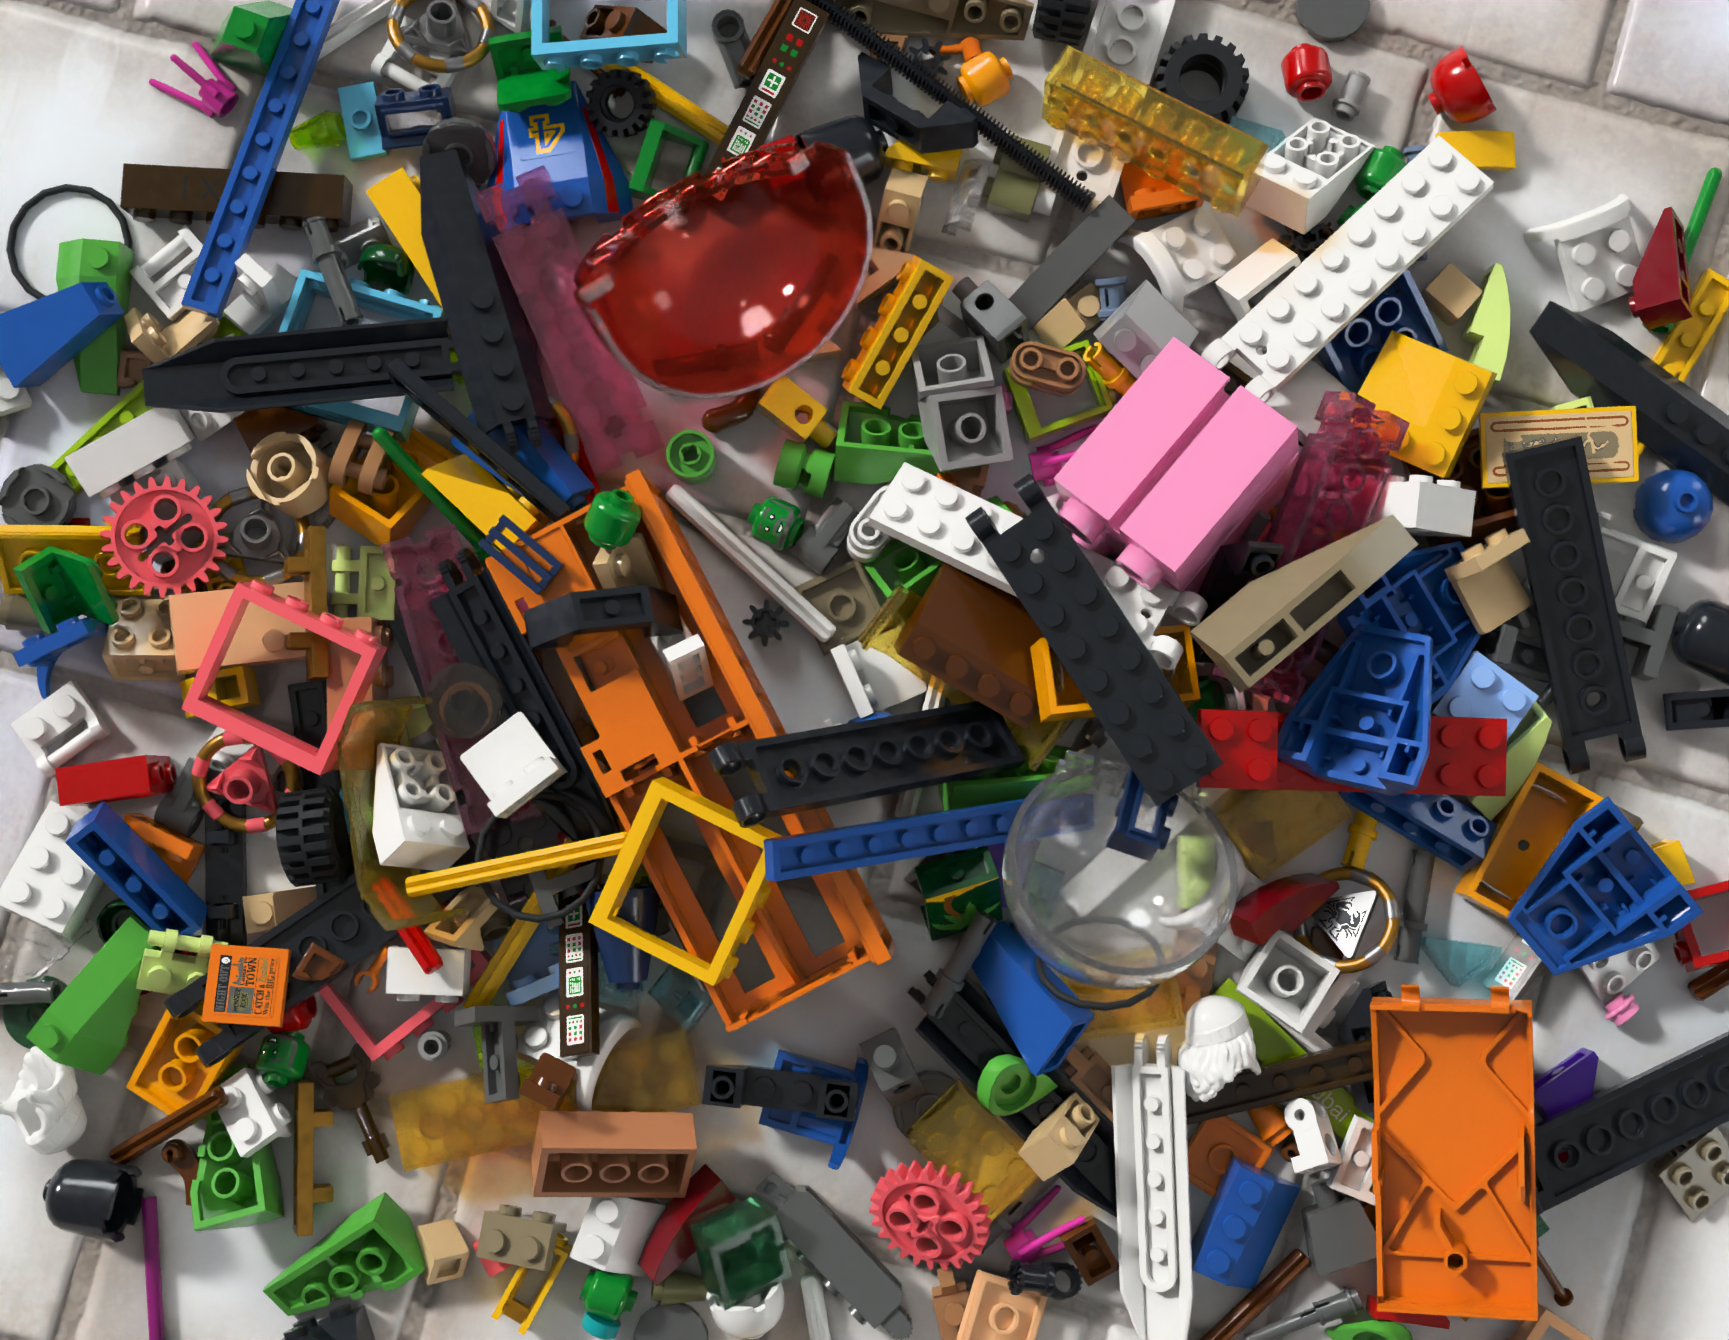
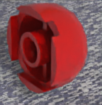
[1427,46,1497,123]

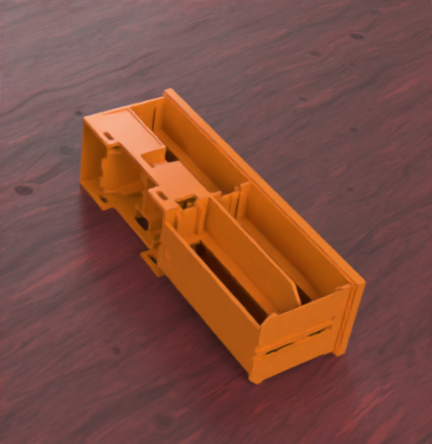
[485,468,896,1032]

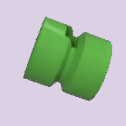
[666,430,718,485]
[773,439,835,499]

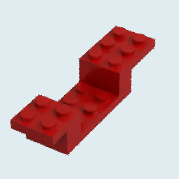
[1196,709,1507,796]

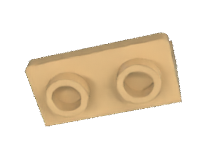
[592,533,666,591]

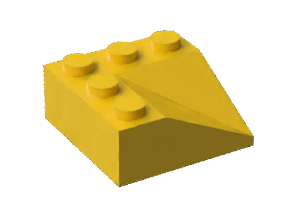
[1339,330,1498,478]
[422,454,550,550]

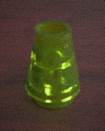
[289,110,347,150]

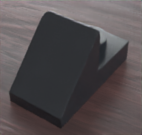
[1663,689,1729,731]

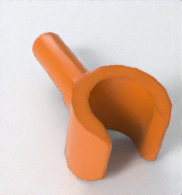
[931,37,983,62]
[354,945,390,993]

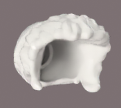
[1177,995,1261,1102]
[0,1046,88,1155]

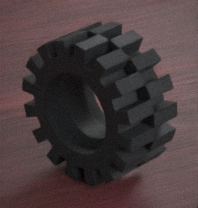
[585,69,657,138]

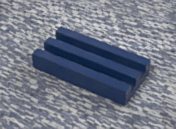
[478,514,565,595]

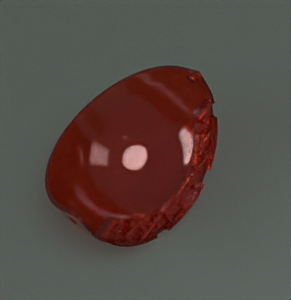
[573,141,873,399]

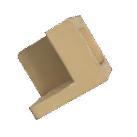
[1421,262,1482,326]
[416,1219,470,1285]

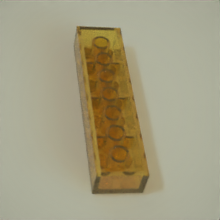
[388,1025,703,1171]

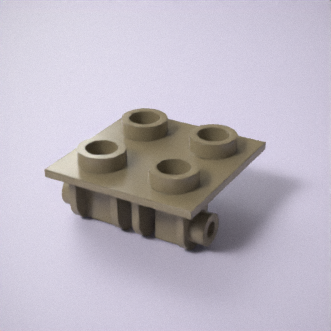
[1650,1127,1729,1222]

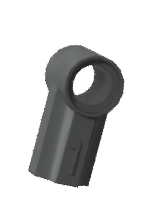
[711,9,753,89]
[791,497,859,575]
[154,757,220,838]

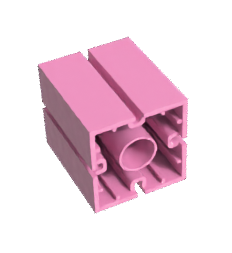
[1053,337,1300,594]

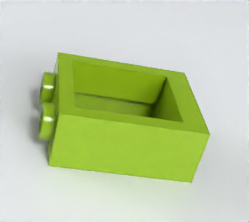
[1002,339,1116,445]

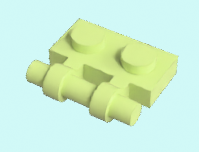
[330,546,400,622]
[136,928,228,995]

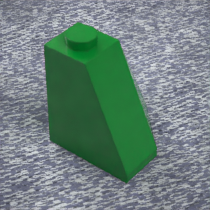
[210,0,292,77]

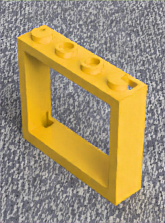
[588,777,783,986]

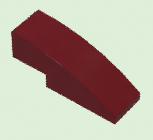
[1225,873,1340,946]
[637,1164,736,1286]

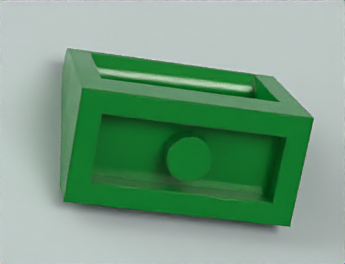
[629,118,709,213]

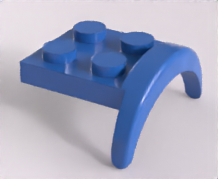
[13,616,109,699]
[758,1049,869,1170]

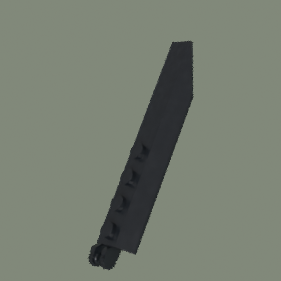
[420,149,555,453]
[1529,301,1729,506]
[142,317,463,413]
[429,548,620,861]
[907,970,1117,1218]

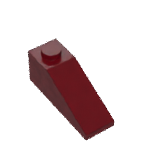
[1629,206,1693,330]

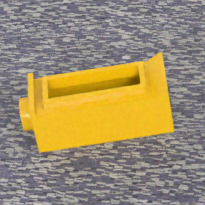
[491,1232,573,1335]

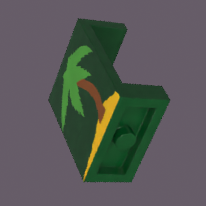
[914,846,1003,941]

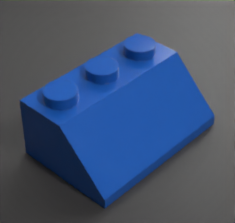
[1191,1155,1301,1289]

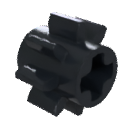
[909,37,952,77]
[1278,224,1326,263]
[742,599,789,647]

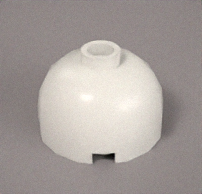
[706,1265,785,1339]

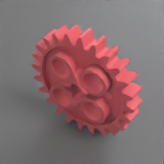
[100,476,228,600]
[869,1160,992,1271]

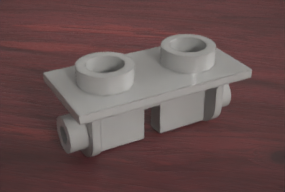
[311,216,392,270]

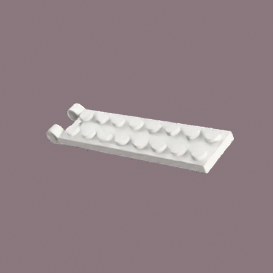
[1033,0,1176,217]
[1201,136,1494,403]
[868,462,1208,670]

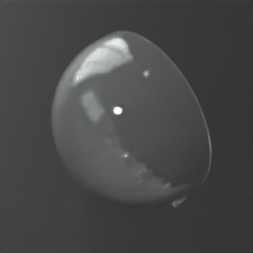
[1002,750,1238,990]

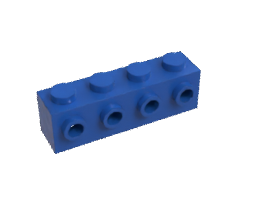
[1337,792,1496,873]
[65,801,208,936]

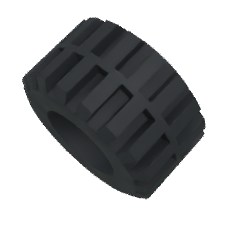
[1032,0,1092,46]
[1151,33,1250,137]
[276,787,351,887]

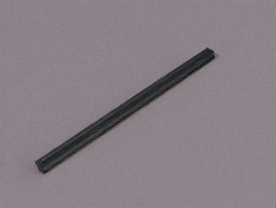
[806,0,1096,213]

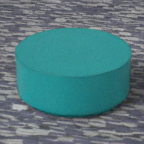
[581,1312,621,1340]

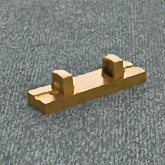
[284,526,329,681]
[293,1078,334,1237]

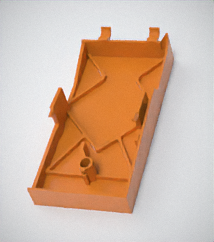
[1370,984,1538,1321]

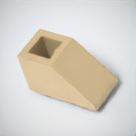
[872,167,928,254]
[1018,1092,1100,1182]

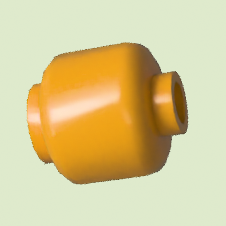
[956,51,1013,108]

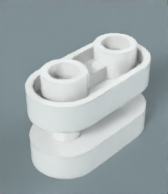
[846,486,893,563]

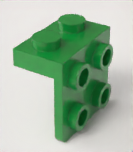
[488,25,572,112]
[13,546,119,634]

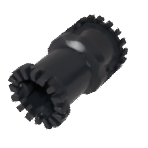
[1007,1260,1083,1300]

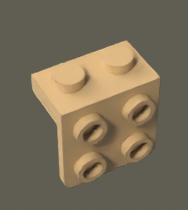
[1444,528,1530,635]

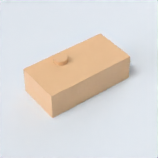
[168,581,328,675]

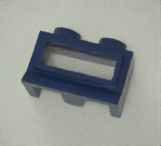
[374,84,457,150]
[1106,768,1179,862]

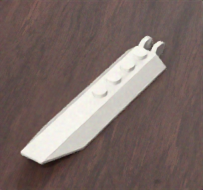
[1111,1033,1193,1340]

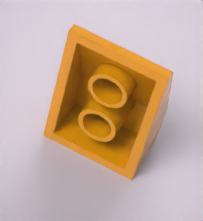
[329,427,457,553]
[126,1002,247,1115]

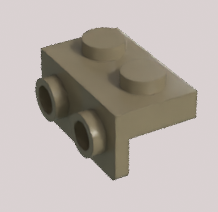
[476,1204,567,1271]

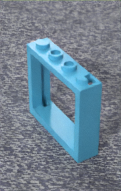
[531,0,687,73]
[279,268,447,443]

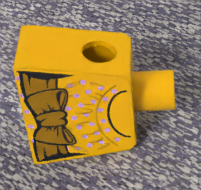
[755,373,838,449]

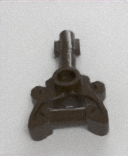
[309,1043,390,1164]

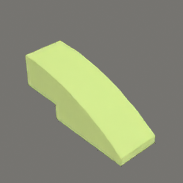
[1461,262,1511,386]
[1466,702,1552,821]

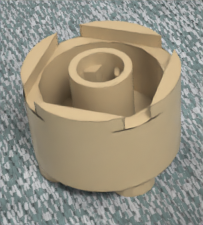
[246,432,334,518]

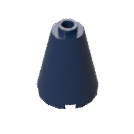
[585,886,661,990]

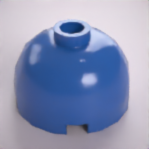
[1633,469,1713,543]

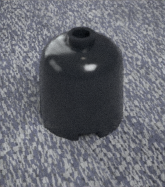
[795,115,888,203]
[1672,599,1729,686]
[43,1159,144,1243]

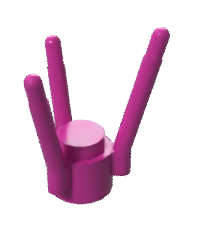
[149,41,239,118]
[1028,424,1098,487]
[1003,1185,1086,1264]

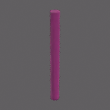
[141,1196,165,1340]

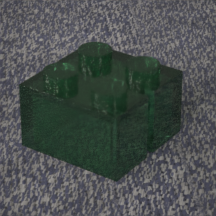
[690,1194,792,1311]

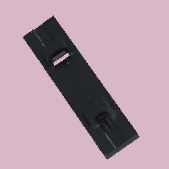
[205,800,247,946]

